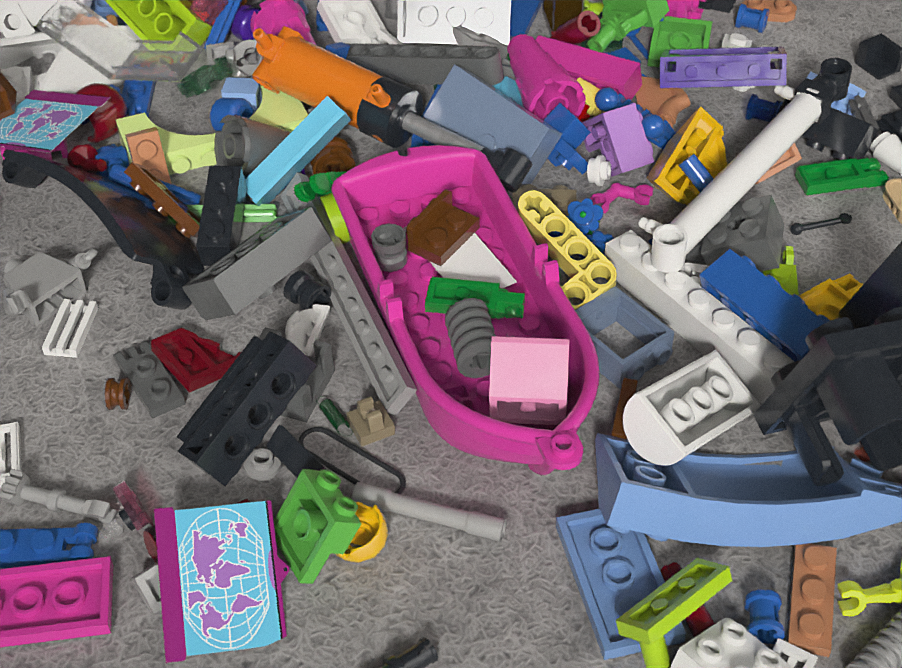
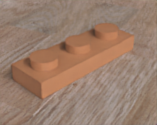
[787,543,837,657]

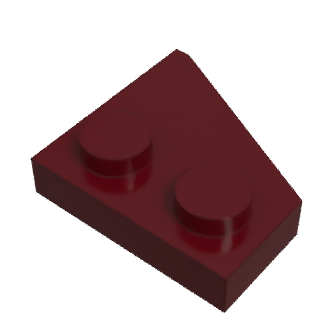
[151,327,241,393]

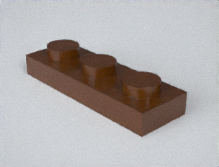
[124,162,201,238]

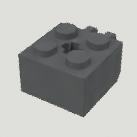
[686,195,784,272]

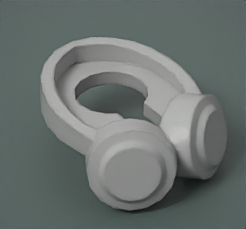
[225,40,263,78]

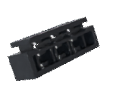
[176,331,317,487]

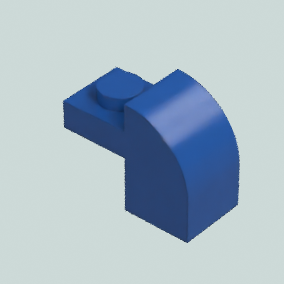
[544,103,591,175]

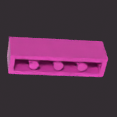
[535,35,642,100]

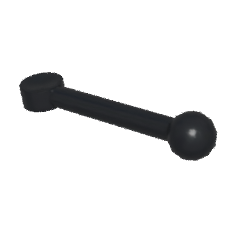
[790,213,852,235]

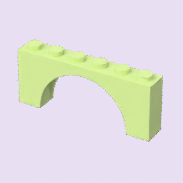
[116,85,308,175]

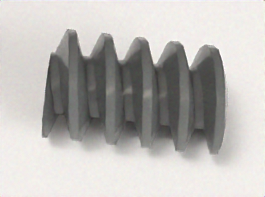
[445,298,496,378]

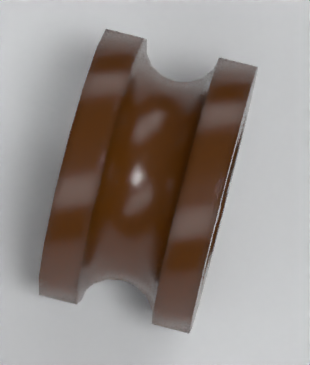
[105,378,131,410]

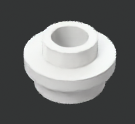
[587,155,611,186]

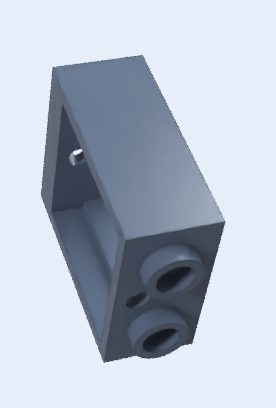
[575,286,674,389]

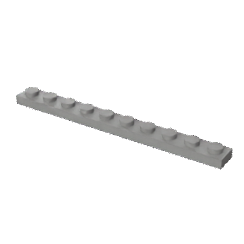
[280,172,417,415]

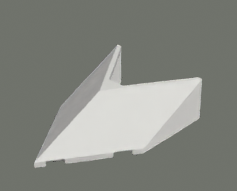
[0,25,144,94]

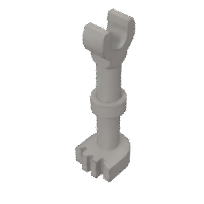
[0,468,118,525]

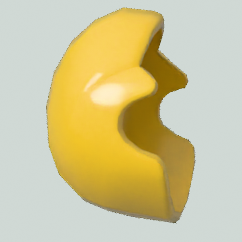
[336,502,388,563]

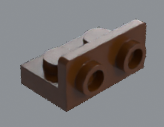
[406,189,480,266]

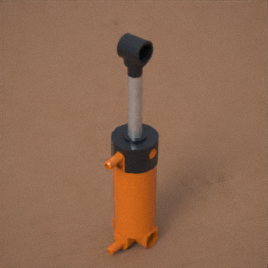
[251,26,532,193]

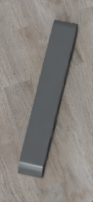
[322,43,504,86]

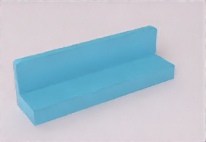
[245,96,351,206]

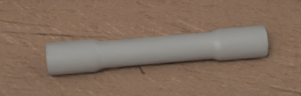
[352,482,507,542]

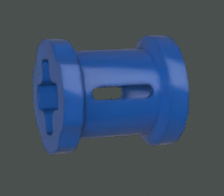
[735,4,769,33]
[744,589,785,644]

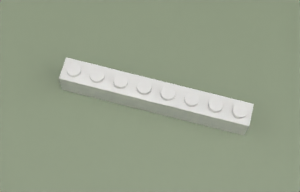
[605,230,794,404]

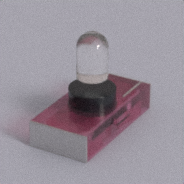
[99,481,156,542]

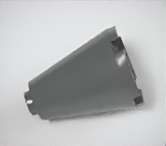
[214,115,292,176]

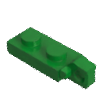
[425,277,525,319]

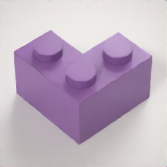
[582,103,654,177]

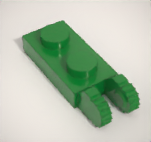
[795,158,889,196]
[293,172,346,203]

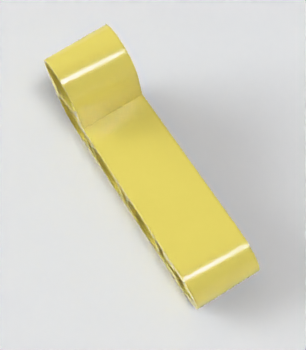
[518,190,617,310]

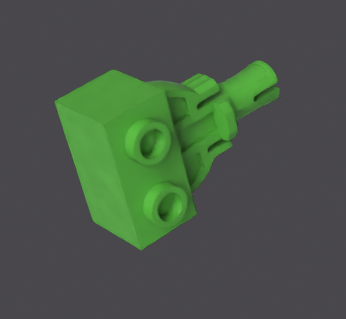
[587,0,670,53]

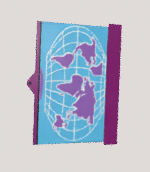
[0,90,110,153]
[154,500,289,663]

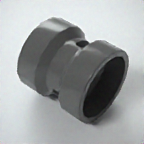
[371,223,408,272]

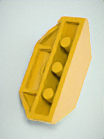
[646,106,727,205]

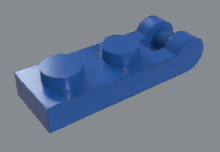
[0,523,98,569]

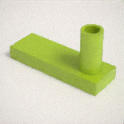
[616,558,732,668]

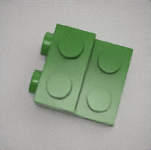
[648,16,712,67]
[274,469,362,584]

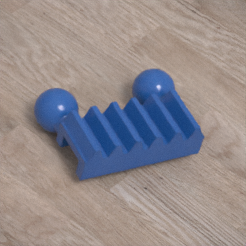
[595,87,676,150]

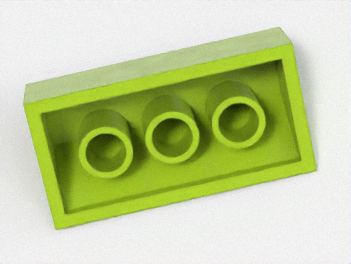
[104,0,213,63]

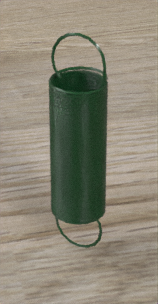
[316,396,353,436]

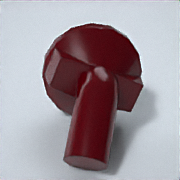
[67,144,106,172]

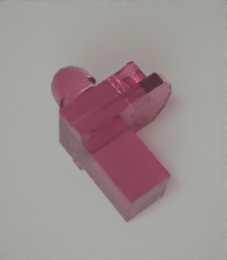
[190,0,228,25]

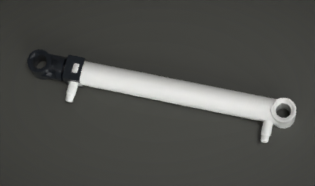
[638,58,852,273]

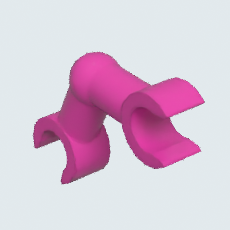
[590,183,653,213]

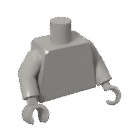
[2,248,98,327]

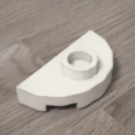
[285,304,330,357]

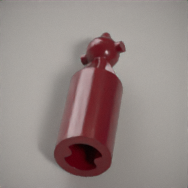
[549,10,601,46]

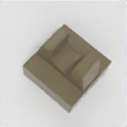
[346,396,395,447]

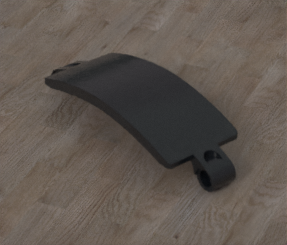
[2,149,204,310]

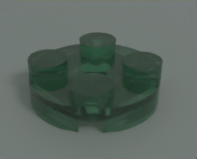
[176,55,234,98]

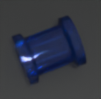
[745,94,783,123]

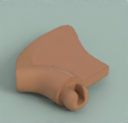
[635,77,690,128]

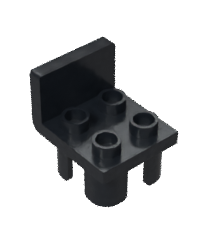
[753,241,902,486]

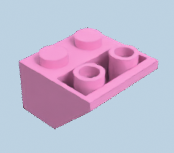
[489,336,569,425]

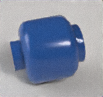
[210,97,254,132]

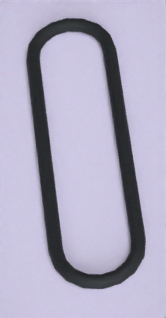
[298,427,406,494]

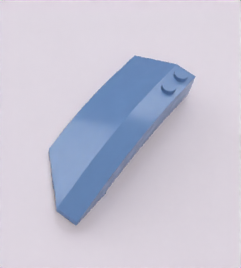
[595,433,902,547]

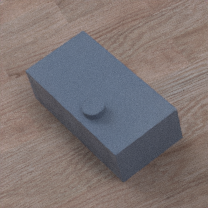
[423,64,562,185]

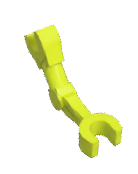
[837,560,902,617]

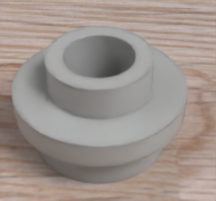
[244,447,282,481]

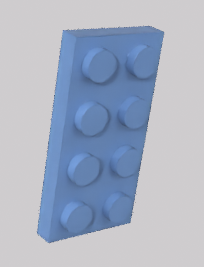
[556,509,686,660]

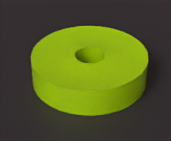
[320,193,350,244]

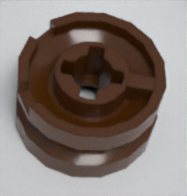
[310,137,355,175]

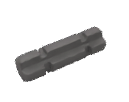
[848,95,882,141]

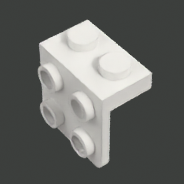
[670,618,792,668]

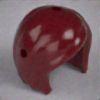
[74,83,127,143]

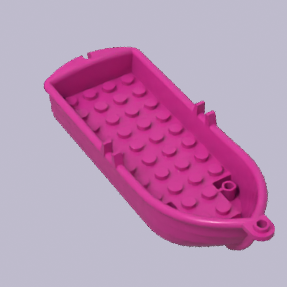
[331,145,600,475]

